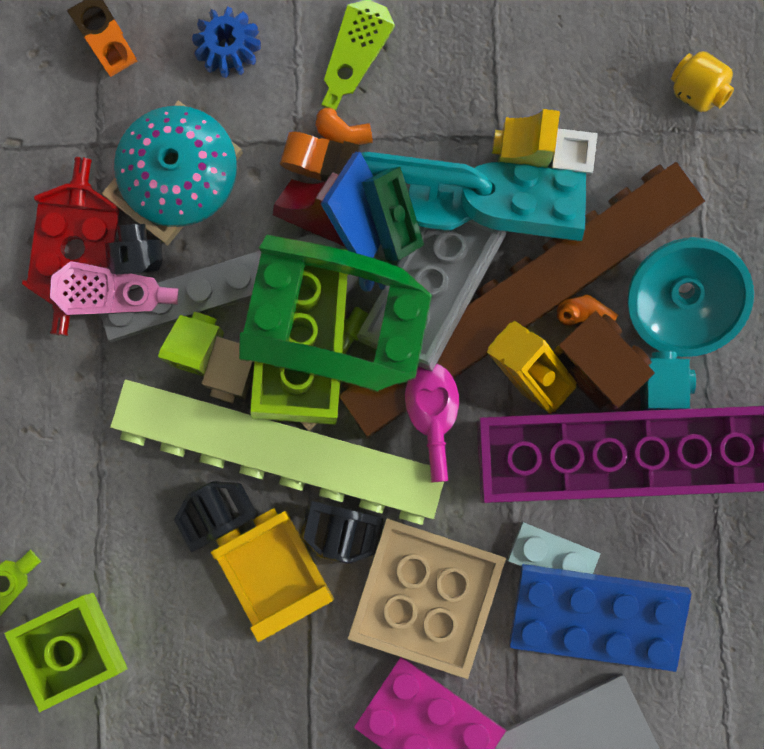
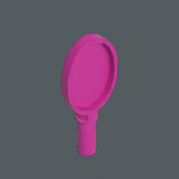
[405,364,459,483]

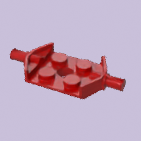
[22,157,120,336]

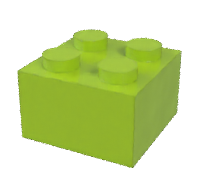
[4,593,128,713]

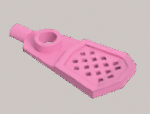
[50,261,179,315]

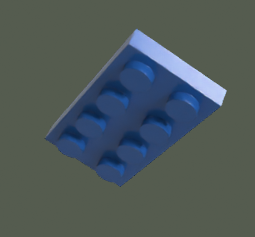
[509,564,692,672]

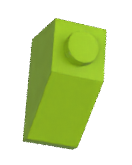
[158,312,224,377]

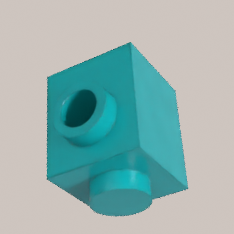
[640,351,696,411]

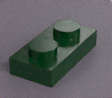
[362,167,424,261]

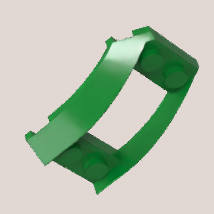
[239,235,432,392]

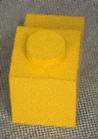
[492,109,560,168]

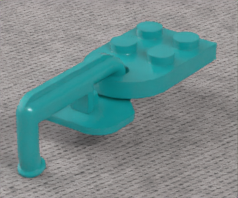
[361,152,586,241]

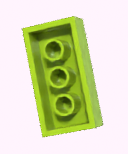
[250,249,348,425]

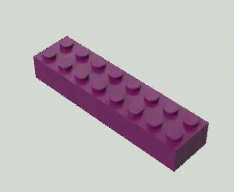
[477,406,764,503]

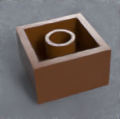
[553,311,655,413]

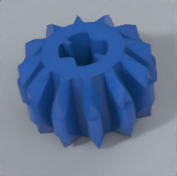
[192,6,261,78]

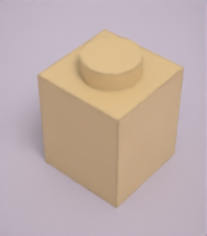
[202,337,255,404]

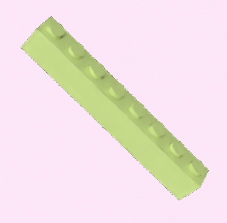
[110,379,444,525]

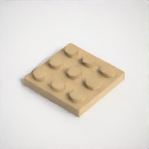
[348,519,506,679]

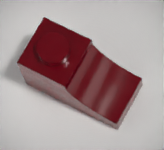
[273,172,345,247]

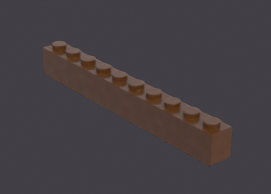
[339,162,705,439]

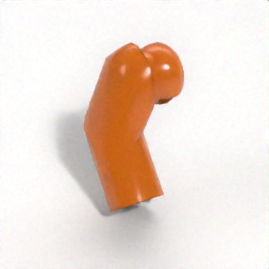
[315,108,373,145]
[557,295,619,326]

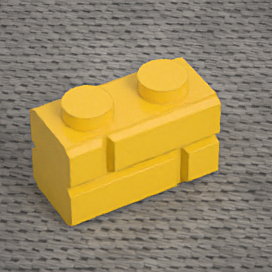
[487,321,577,413]

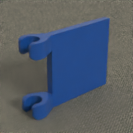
[321,152,386,292]

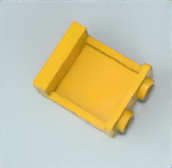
[210,508,334,642]

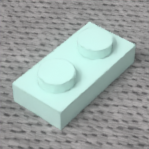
[507,522,601,574]

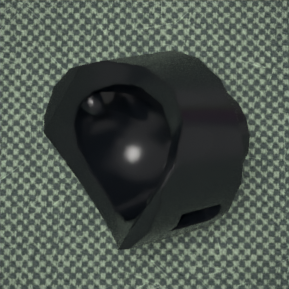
[105,224,163,275]

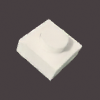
[551,128,598,177]

